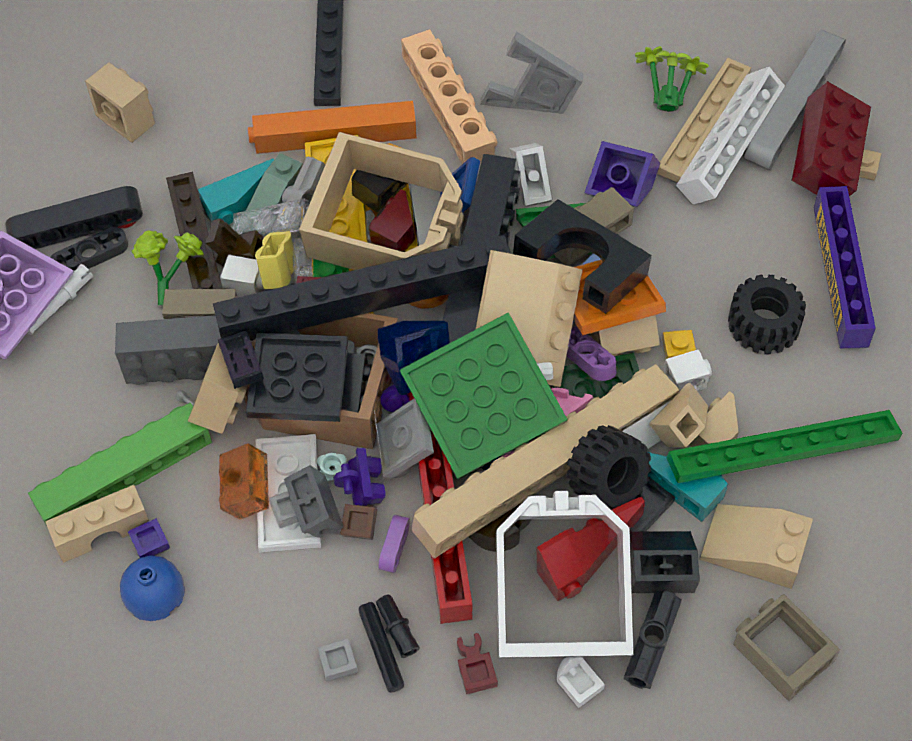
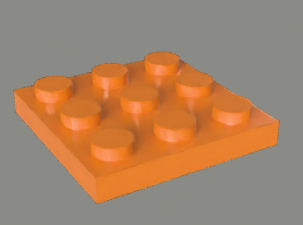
[573,260,666,335]

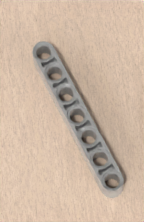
[744,30,846,170]

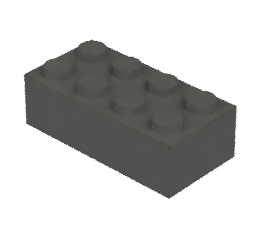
[115,316,221,385]

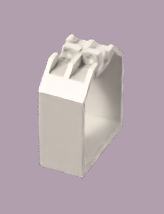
[496,491,633,657]

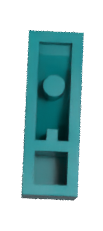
[198,158,274,225]
[648,452,728,522]

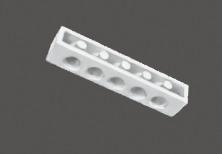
[676,67,785,204]

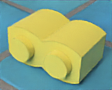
[255,231,298,290]

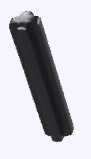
[359,602,404,693]

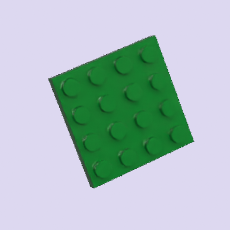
[400,312,568,480]

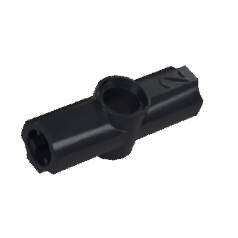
[624,590,682,689]

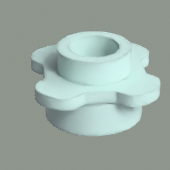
[317,453,347,482]

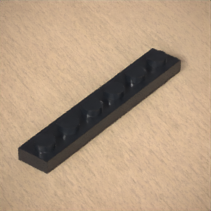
[314,0,344,106]

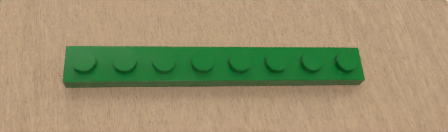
[666,410,903,483]

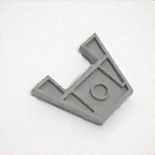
[480,31,584,114]

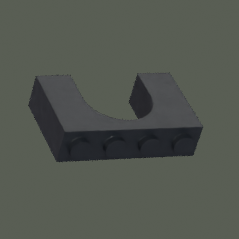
[513,199,652,314]

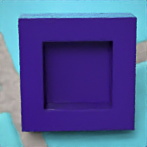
[128,518,170,558]

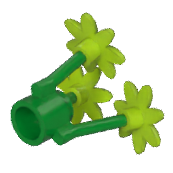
[635,46,709,112]

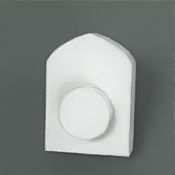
[556,656,605,708]

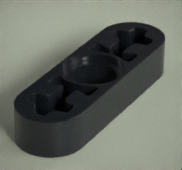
[50,227,128,272]

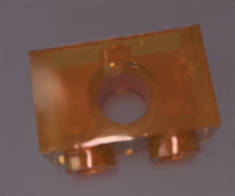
[219,443,269,520]

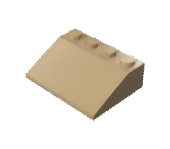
[476,250,582,387]

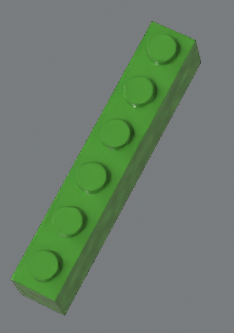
[28,402,212,526]

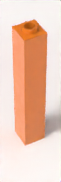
[248,101,417,154]

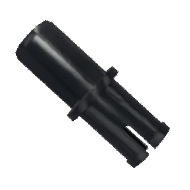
[376,594,420,658]

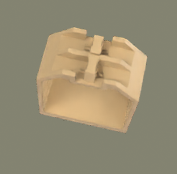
[299,132,464,270]

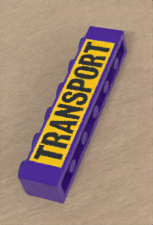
[813,186,876,349]

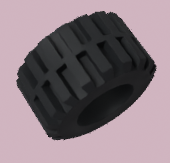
[728,274,806,354]
[566,425,651,510]

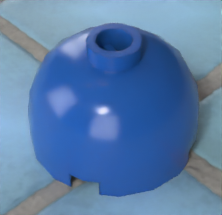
[120,555,185,621]

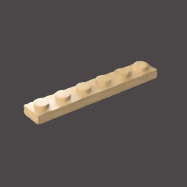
[657,58,752,183]

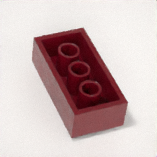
[791,81,871,196]

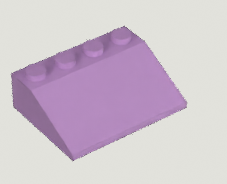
[0,231,74,359]

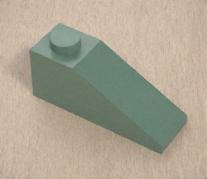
[238,153,303,237]

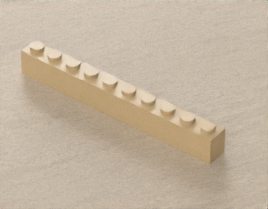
[411,364,679,558]

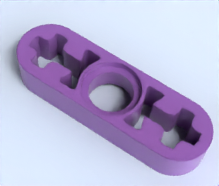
[566,326,616,381]

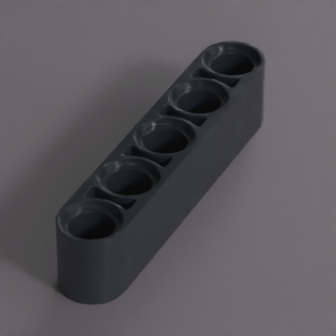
[5,186,143,249]

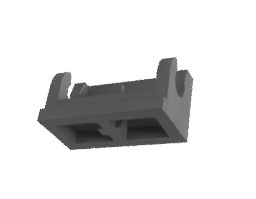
[284,465,344,538]

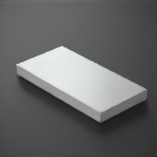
[256,434,321,553]

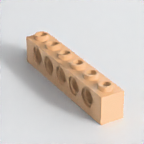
[401,29,497,164]

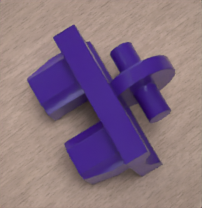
[333,448,386,506]

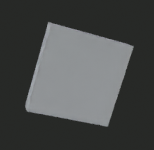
[376,398,434,479]

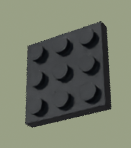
[246,333,348,422]

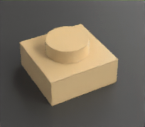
[859,149,882,181]

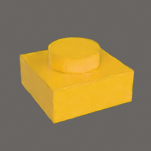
[662,330,696,359]

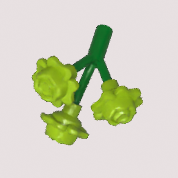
[131,230,204,306]

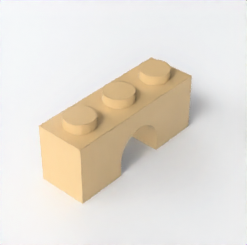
[45,485,149,563]

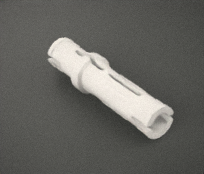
[27,264,93,335]

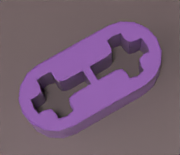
[379,515,410,573]

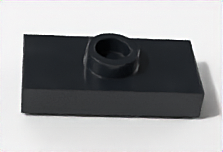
[218,330,264,389]

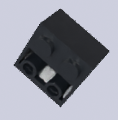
[629,531,700,593]

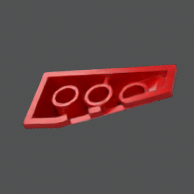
[537,497,645,601]

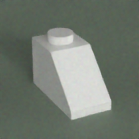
[509,143,552,206]

